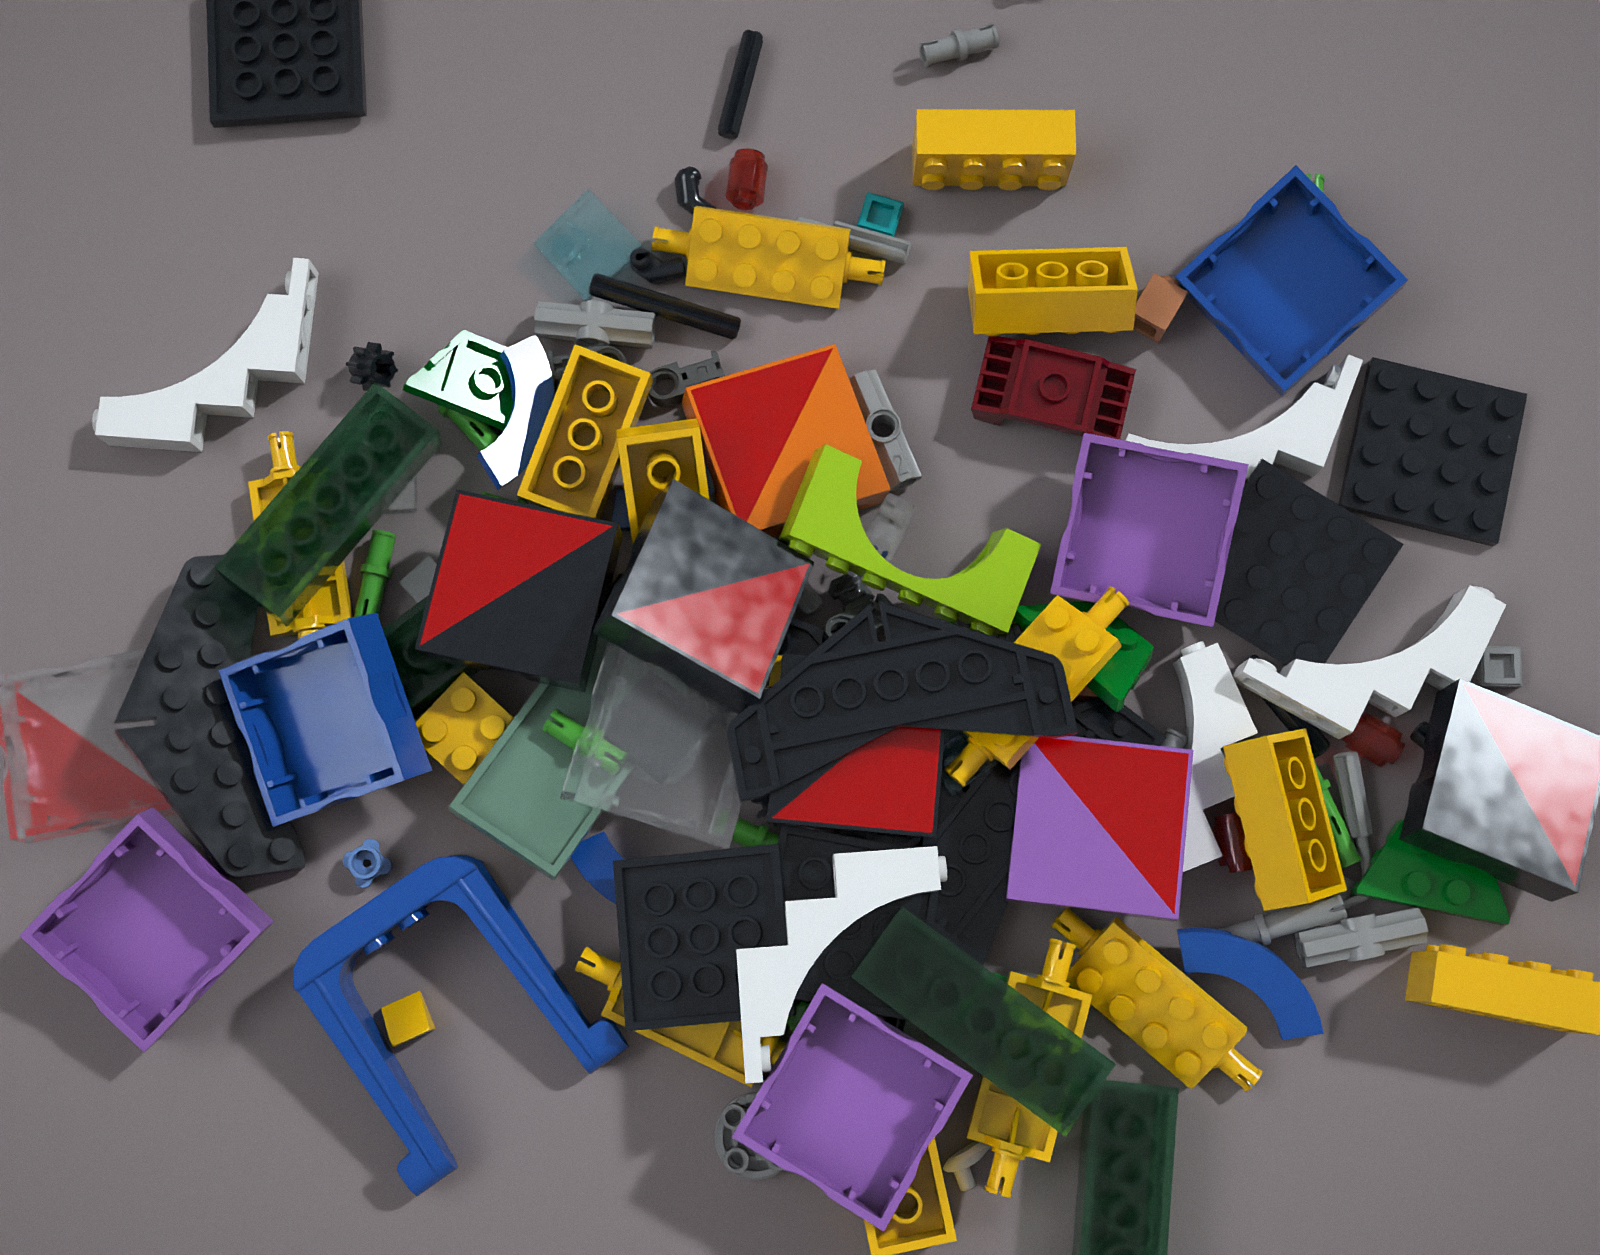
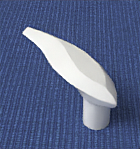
[943,1141,992,1191]

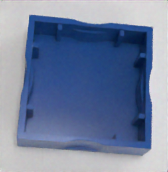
[1175,165,1408,397]
[218,613,432,827]

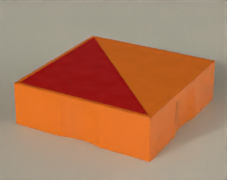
[681,344,891,537]

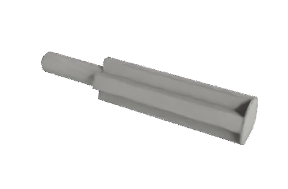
[795,216,911,264]
[1333,751,1373,875]

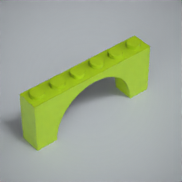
[779,444,1041,636]

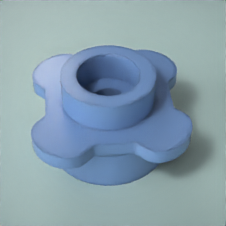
[343,839,392,888]

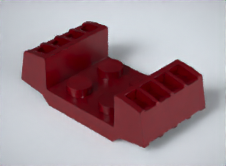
[971,336,1136,439]

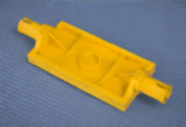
[652,206,886,309]
[248,431,353,639]
[944,586,1130,787]
[1050,908,1263,1092]
[966,938,1093,1198]
[575,947,787,1088]

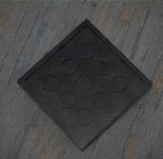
[206,0,367,128]
[1338,357,1527,547]
[1215,459,1404,665]
[778,824,946,1022]
[613,844,796,1031]

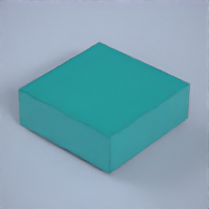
[857,192,904,237]

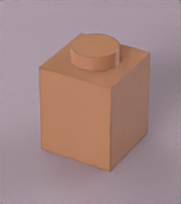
[1133,273,1188,344]

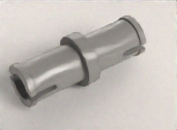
[919,23,999,67]

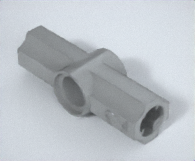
[534,300,656,349]
[849,370,922,491]
[1294,907,1428,968]

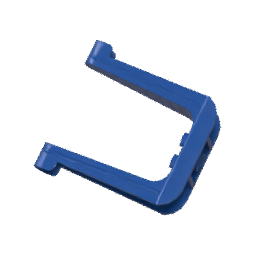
[293,855,629,1196]

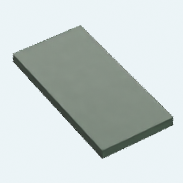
[449,636,690,881]

